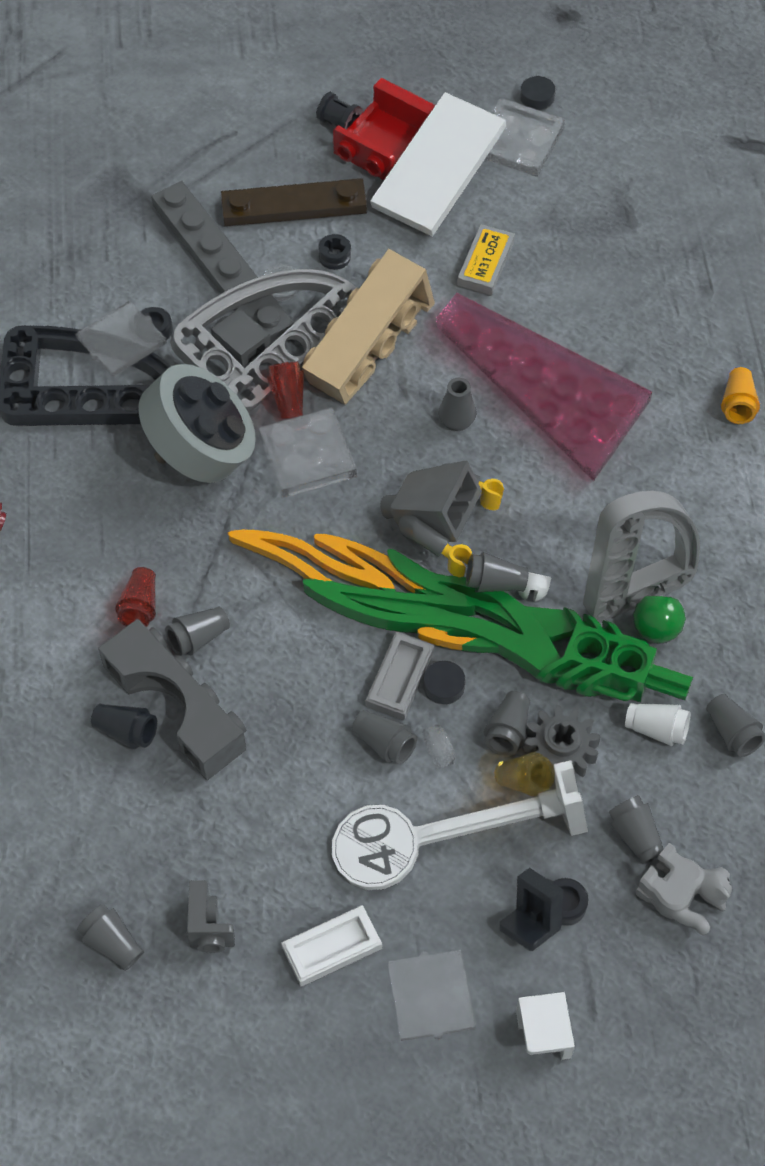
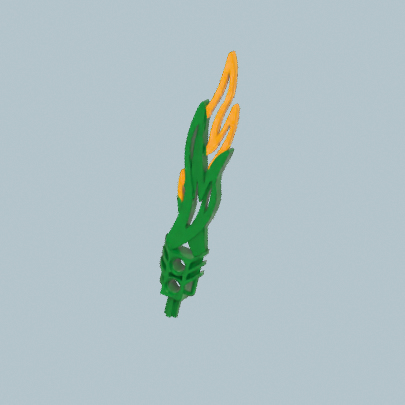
[228,529,693,703]

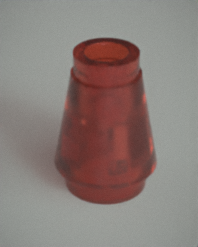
[266,361,304,419]
[115,567,156,627]

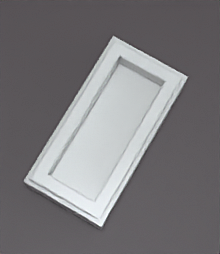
[281,905,382,987]

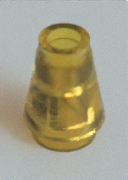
[494,752,555,796]

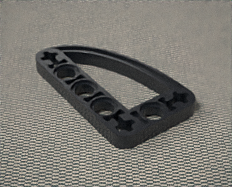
[0,325,171,426]

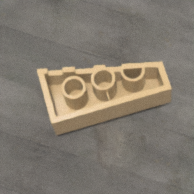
[302,249,435,405]

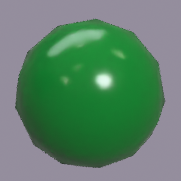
[633,596,686,644]

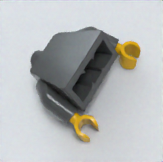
[380,461,504,577]

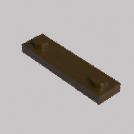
[221,178,367,227]

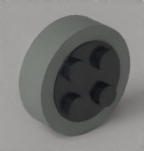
[139,364,256,483]

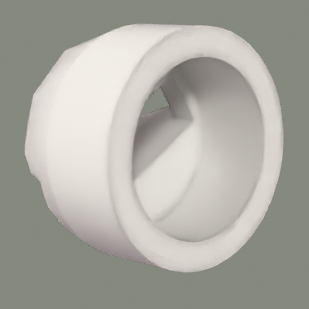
[518,572,551,602]

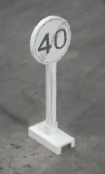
[332,760,588,890]

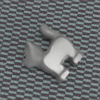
[636,843,732,935]

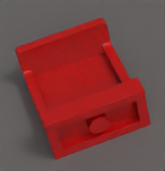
[333,77,436,180]

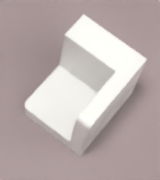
[516,992,575,1060]

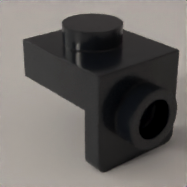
[500,867,564,951]

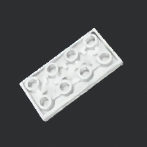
[370,92,506,237]

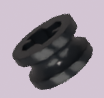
[318,234,351,270]

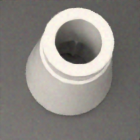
[625,703,691,746]

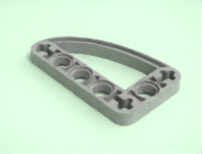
[170,269,356,413]
[583,491,700,622]

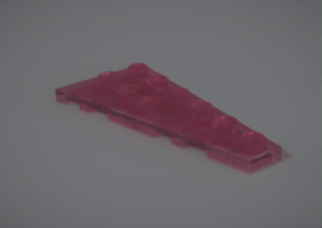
[436,293,652,481]

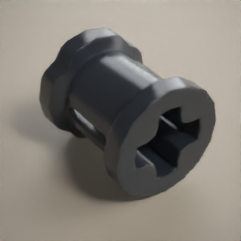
[316,92,362,129]

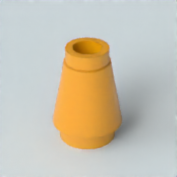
[721,367,760,424]

